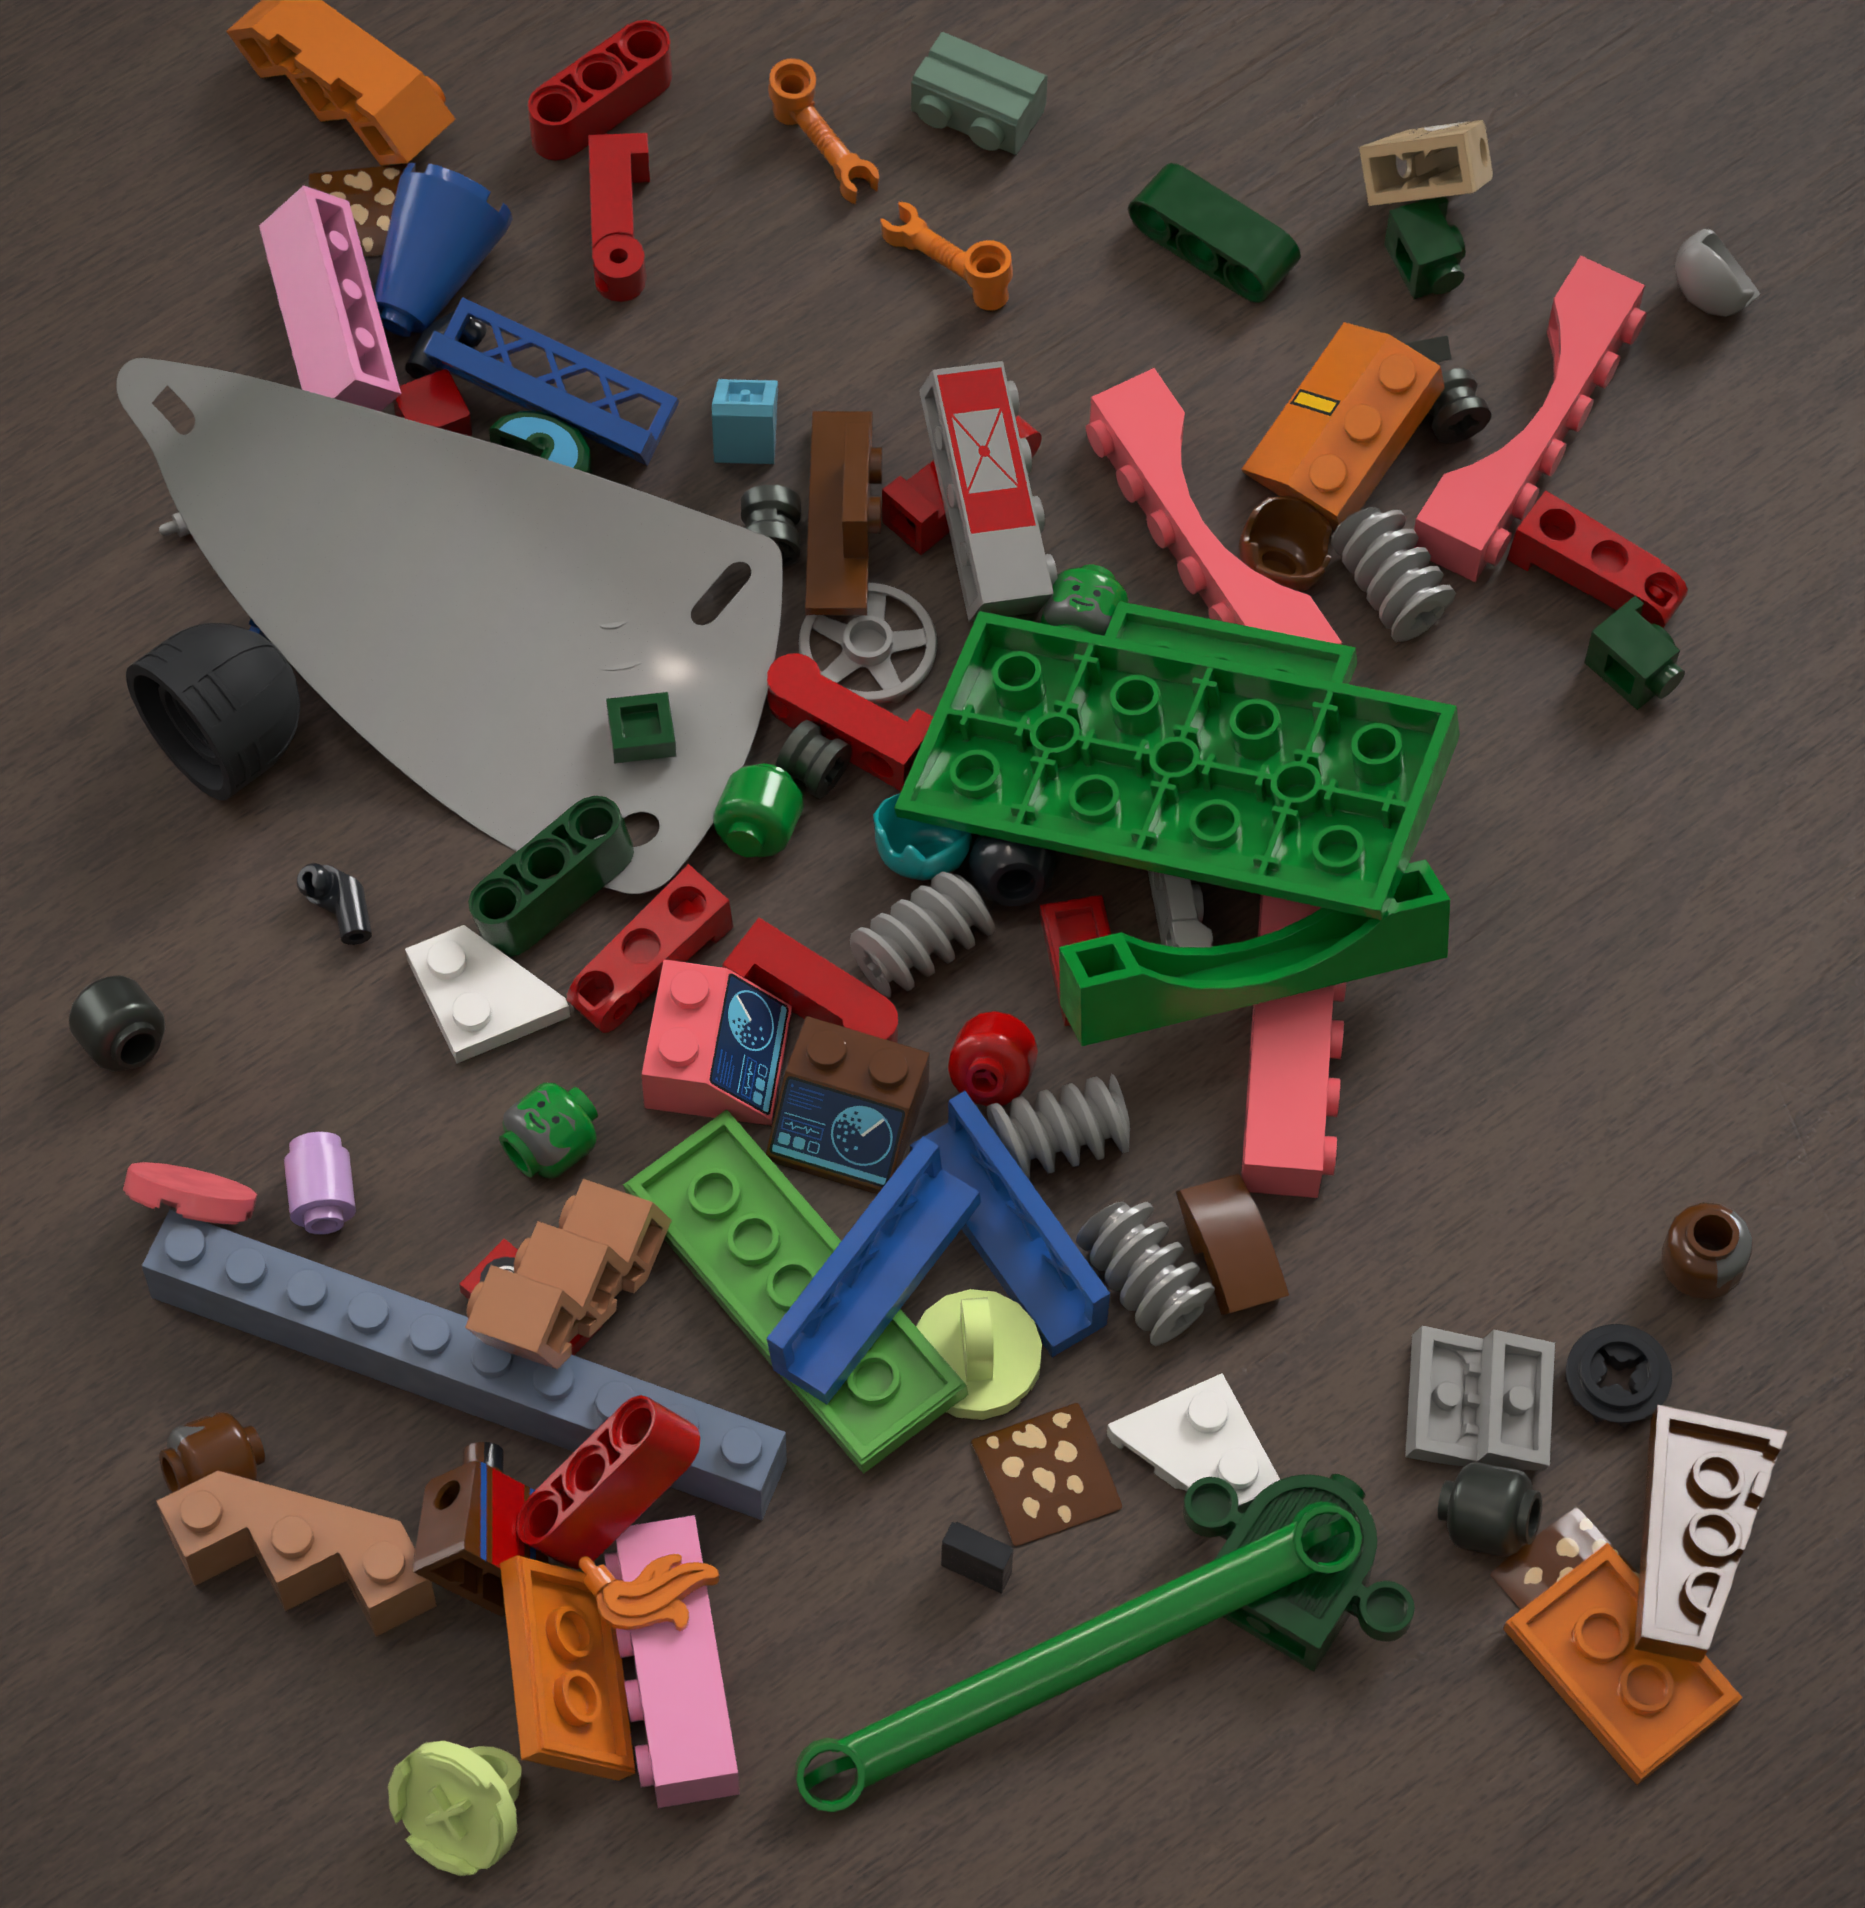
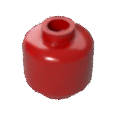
[948,1011,1038,1107]

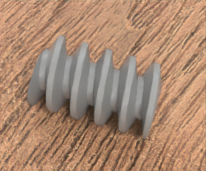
[1331,507,1456,642]
[850,872,995,998]
[987,1073,1130,1179]
[1076,1201,1215,1346]

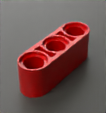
[528,20,672,161]
[516,1395,701,1570]

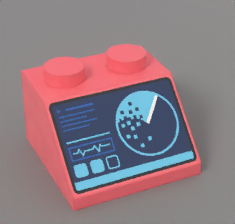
[641,960,792,1126]

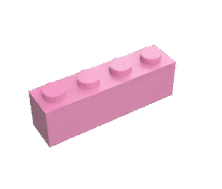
[259,185,401,412]
[604,1515,739,1808]

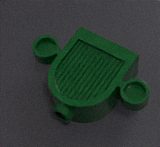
[1183,1474,1414,1672]

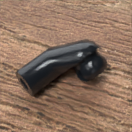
[405,310,487,379]
[297,863,372,945]

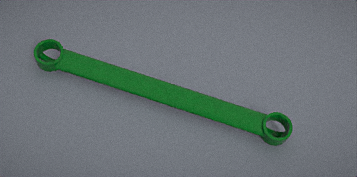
[794,1501,1362,1812]

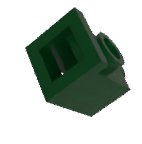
[1384,196,1466,299]
[1584,596,1685,710]

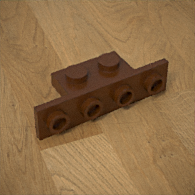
[805,411,883,616]

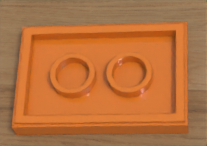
[1503,1543,1743,1785]
[500,1556,635,1781]

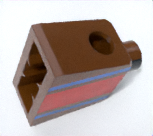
[413,1442,549,1617]

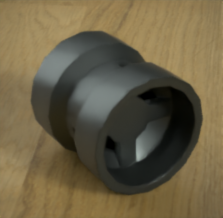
[741,485,801,568]

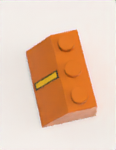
[1242,322,1445,531]

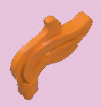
[579,1554,719,1631]

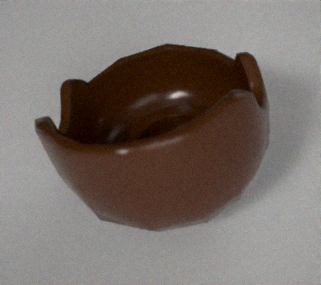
[1239,496,1332,592]

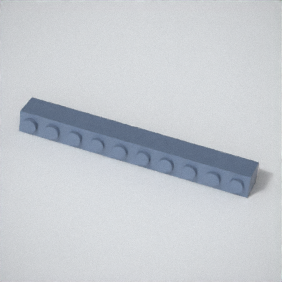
[142,1210,787,1520]

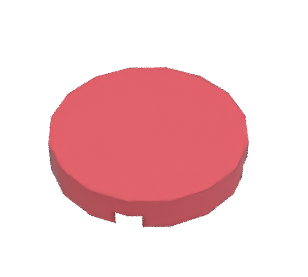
[123,1162,257,1225]

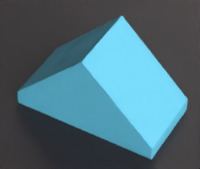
[712,379,778,464]

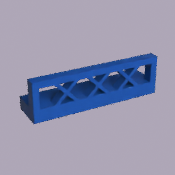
[424,297,679,466]
[910,1091,1110,1357]
[766,1136,981,1405]

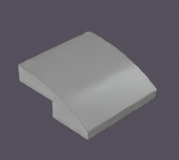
[1405,1326,1555,1470]

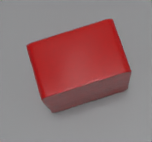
[393,369,472,437]

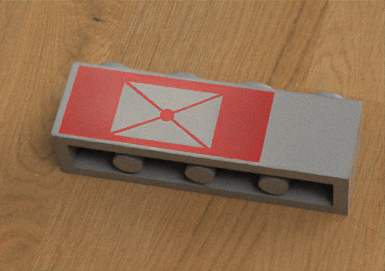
[919,361,1057,622]

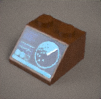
[766,1016,930,1195]

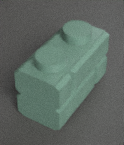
[911,32,1048,155]

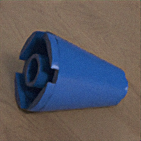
[374,163,513,337]

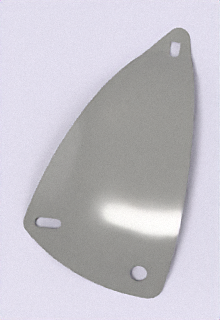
[116,358,783,894]

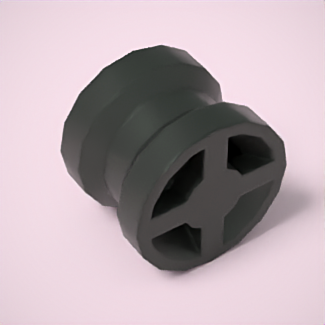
[1427,368,1492,444]
[775,720,852,799]

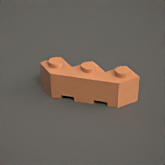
[465,1179,672,1369]
[156,1471,437,1637]

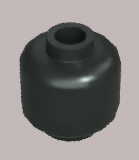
[69,975,166,1071]
[1437,1462,1542,1557]

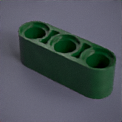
[1128,163,1301,303]
[468,796,634,957]

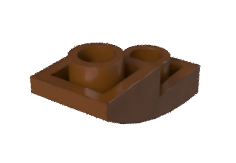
[1176,1173,1290,1315]

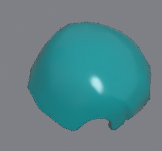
[873,793,973,881]

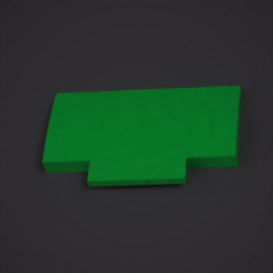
[894,601,1460,920]

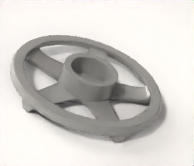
[799,583,937,705]

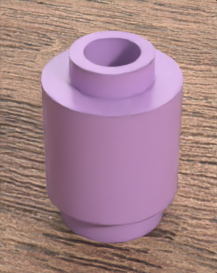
[284,1132,356,1234]

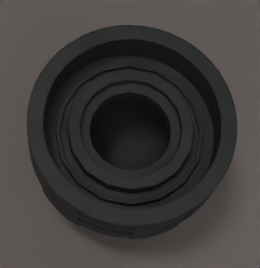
[126,623,300,801]

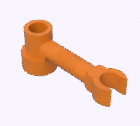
[768,59,879,204]
[880,202,1013,311]

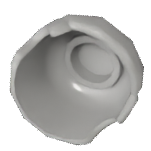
[1675,229,1760,317]

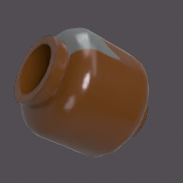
[1662,1202,1752,1300]
[159,1412,265,1493]

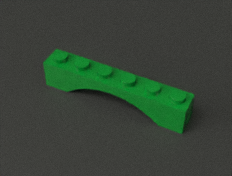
[1059,859,1450,1047]

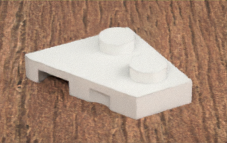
[405,925,570,1064]
[1107,1373,1280,1513]

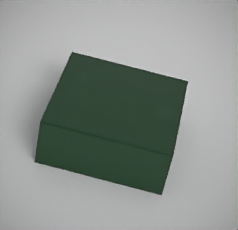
[606,692,676,764]

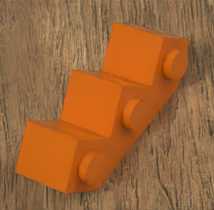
[226,0,455,166]

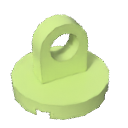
[916,1289,1042,1420]
[388,1741,522,1876]

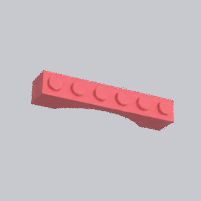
[1414,256,1647,582]
[1086,368,1342,645]

